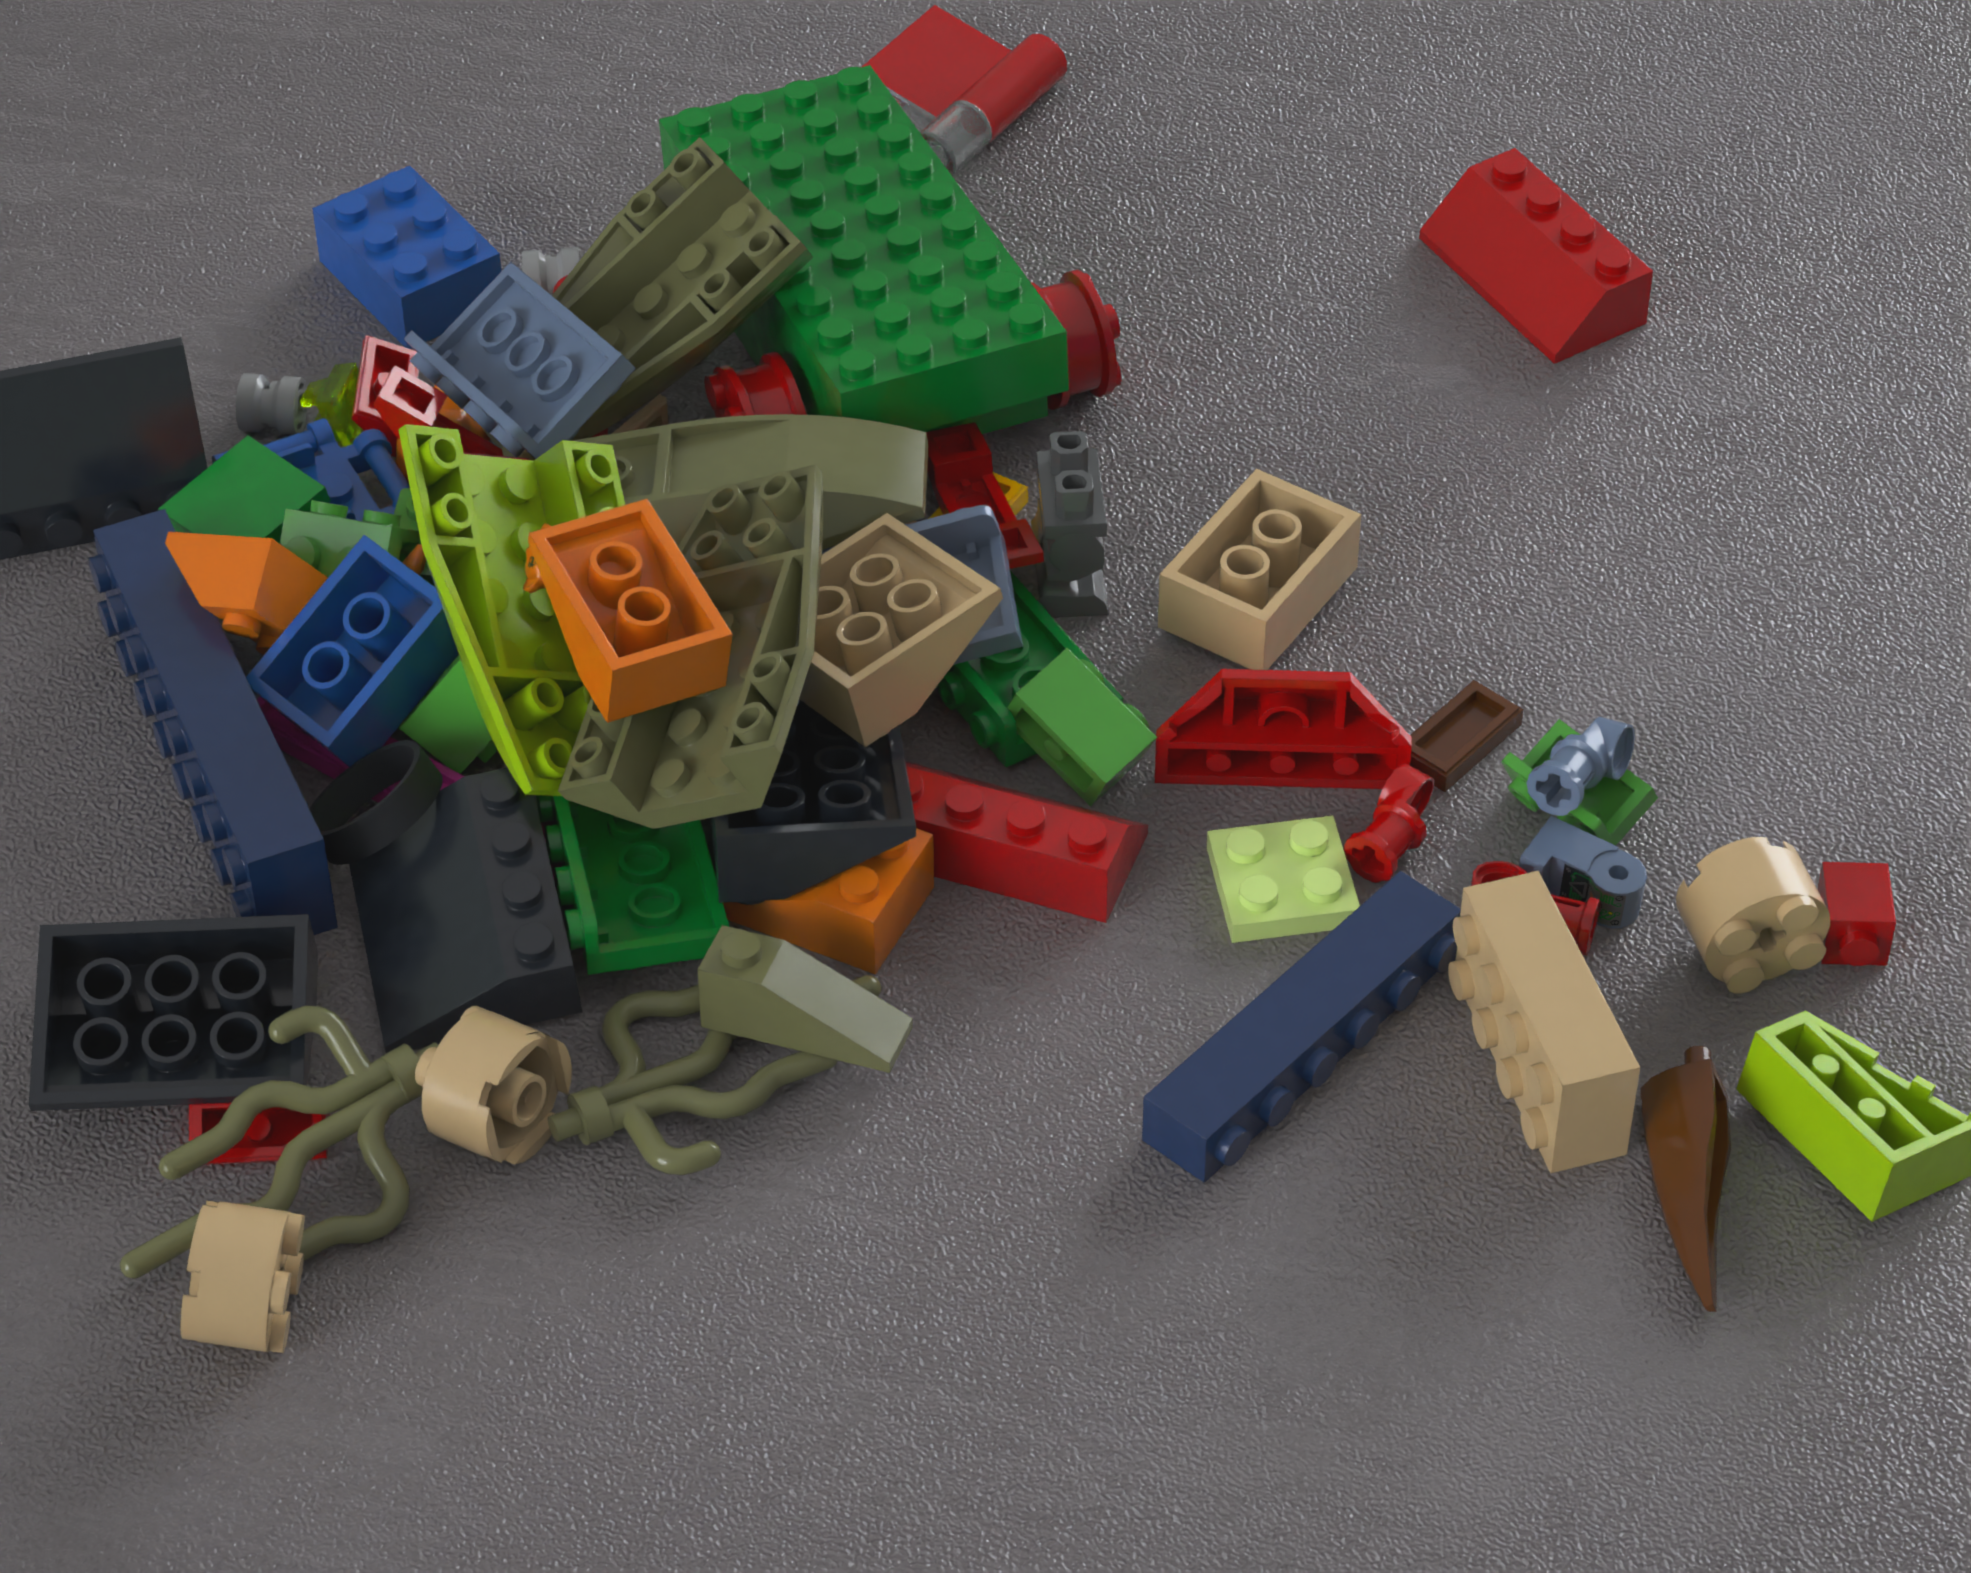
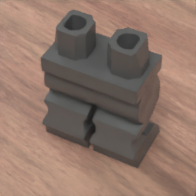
[1031,431,1109,618]

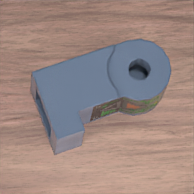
[1519,816,1647,928]

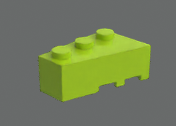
[1736,1010,1971,1222]

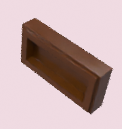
[1410,680,1524,792]

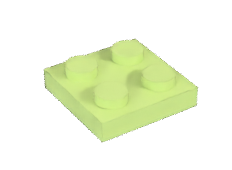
[1207,815,1360,943]

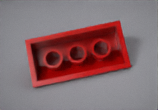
[1419,148,1653,364]
[905,762,1148,923]

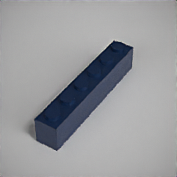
[1142,871,1461,1183]

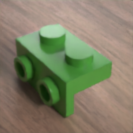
[280,500,420,577]
[1501,719,1658,846]

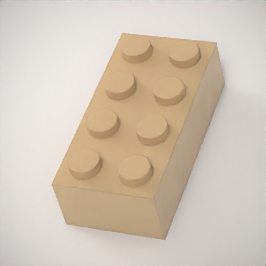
[1448,871,1640,1173]

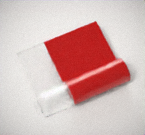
[862,5,1067,176]

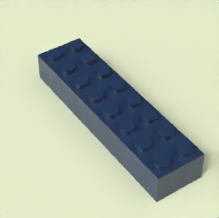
[88,509,338,935]

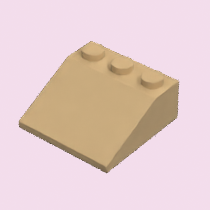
[799,513,1003,747]

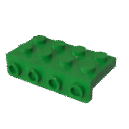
[937,570,1124,767]
[536,795,729,975]

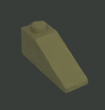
[697,925,913,1073]

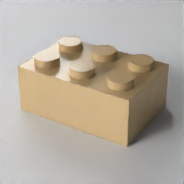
[1158,469,1361,670]

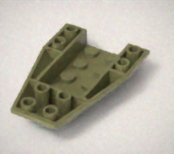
[482,137,813,461]
[573,414,928,550]
[558,464,823,829]

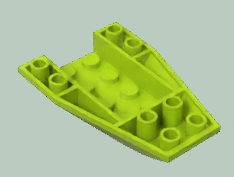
[398,424,625,796]

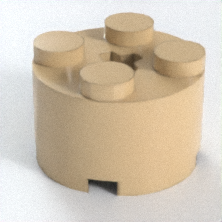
[1676,837,1830,994]
[415,1006,572,1165]
[181,1200,305,1353]

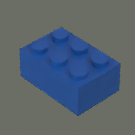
[312,165,502,349]
[246,535,459,767]

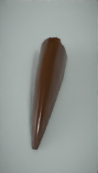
[1640,1046,1731,1312]

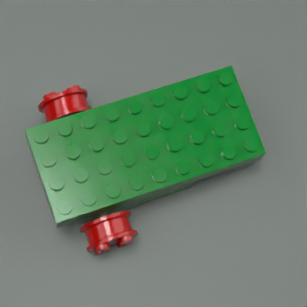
[659,65,1122,434]

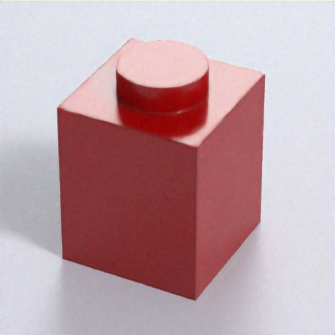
[1817,862,1896,966]

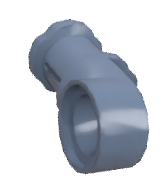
[1527,717,1635,816]

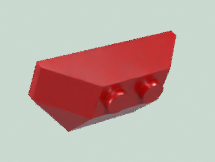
[1155,669,1412,789]

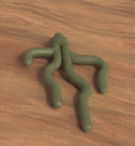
[548,975,882,1175]
[120,1005,438,1279]

